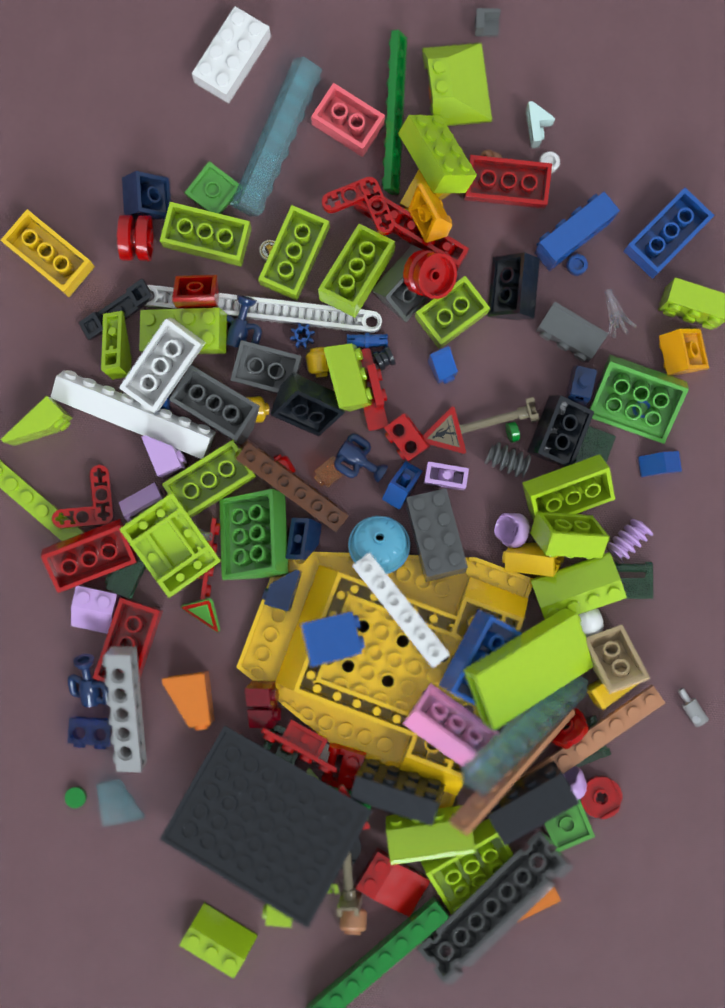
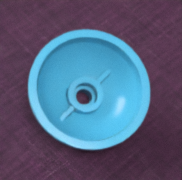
[348,516,410,574]

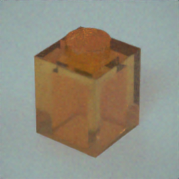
[314,455,344,488]

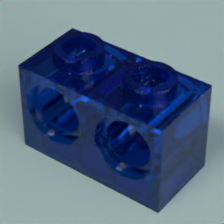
[67,716,113,750]

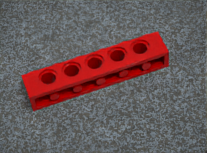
[354,186,469,271]

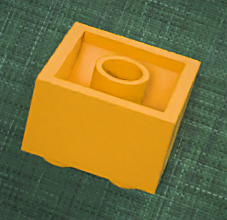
[408,184,453,243]
[659,329,709,375]

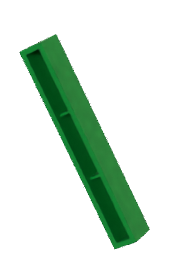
[305,896,449,1008]

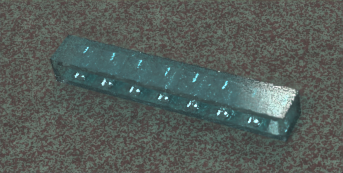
[230,56,323,217]
[462,676,588,796]

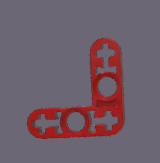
[322,177,395,235]
[51,465,113,529]

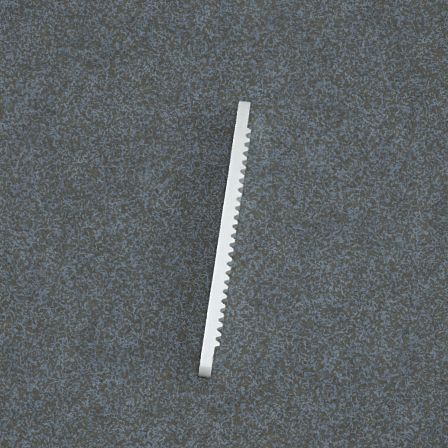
[145,285,382,333]

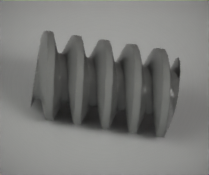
[484,441,531,479]

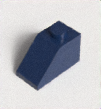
[286,518,322,560]
[262,570,302,612]

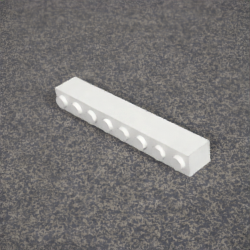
[50,370,216,459]

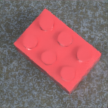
[311,83,385,157]

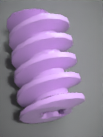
[607,519,654,564]

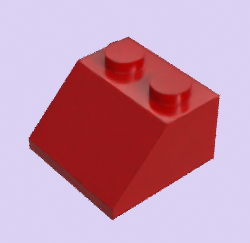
[172,275,219,309]

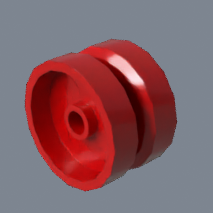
[117,215,154,261]
[403,249,457,299]

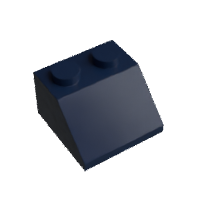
[122,171,171,220]

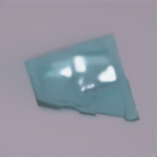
[96,779,145,827]

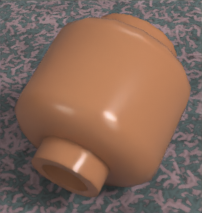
[339,908,367,935]

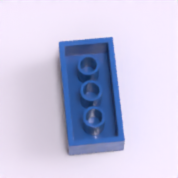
[623,188,715,279]
[534,192,620,272]

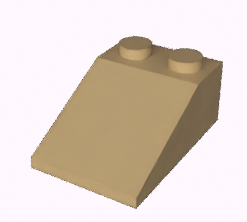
[586,625,650,694]

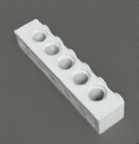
[353,553,450,667]

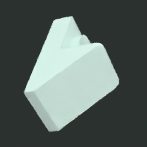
[526,101,555,148]

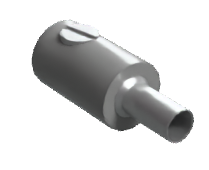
[677,688,709,727]

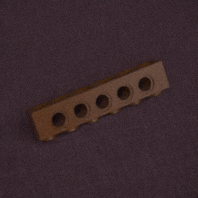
[235,439,348,532]

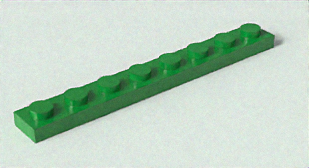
[382,29,407,195]

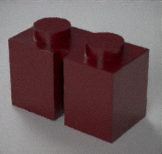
[245,681,281,728]

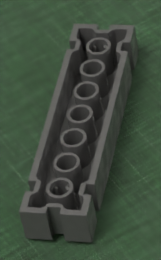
[418,831,574,985]

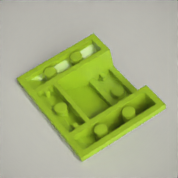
[422,43,492,126]
[120,493,221,598]

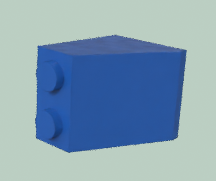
[301,611,365,667]

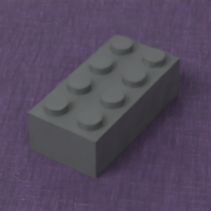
[405,488,468,582]

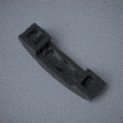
[78,279,154,340]

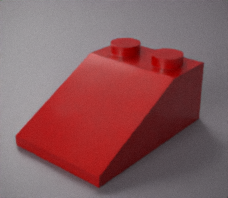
[356,847,431,917]

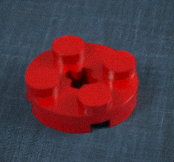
[551,707,589,749]
[580,776,623,819]

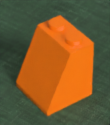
[162,671,215,730]

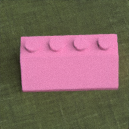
[403,683,500,774]

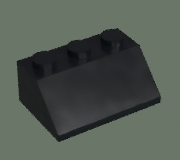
[487,252,540,320]
[271,372,345,437]
[527,395,594,467]

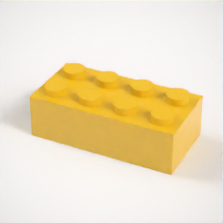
[1,209,95,297]

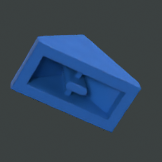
[638,451,682,477]

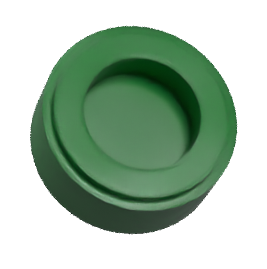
[505,421,520,443]
[65,786,87,809]

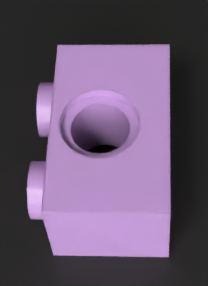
[423,462,469,491]

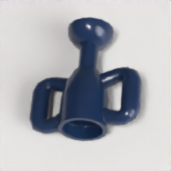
[226,295,262,348]
[334,433,388,483]
[67,654,109,707]

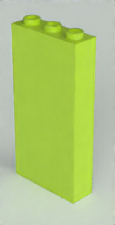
[464,608,594,731]

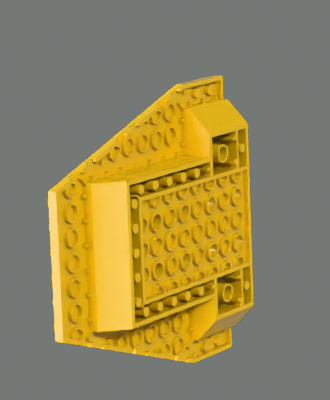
[236,552,533,808]

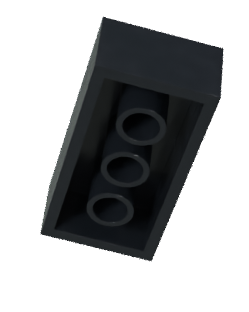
[350,759,445,826]

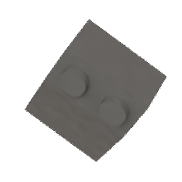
[231,340,303,394]

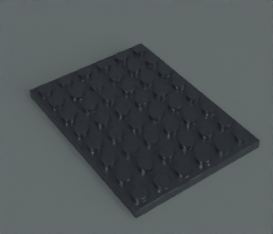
[159,725,373,929]

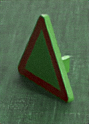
[181,598,221,632]

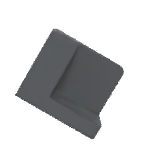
[475,8,501,37]

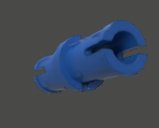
[347,332,388,349]

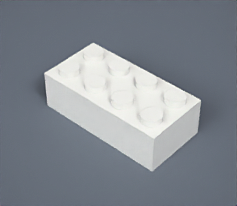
[192,6,271,103]
[119,318,206,413]

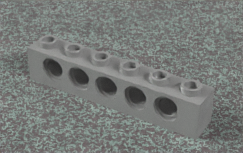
[103,647,147,772]

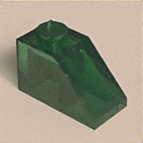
[105,560,146,599]

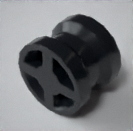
[373,346,396,371]

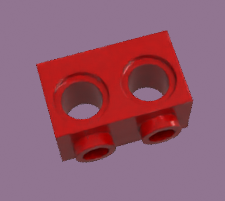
[384,413,431,461]

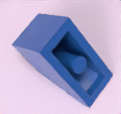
[428,346,458,384]
[382,461,423,510]

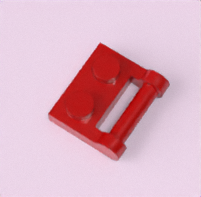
[321,743,366,791]

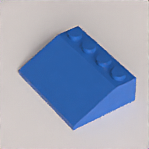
[439,610,523,706]

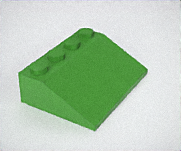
[590,355,689,444]
[220,489,289,580]

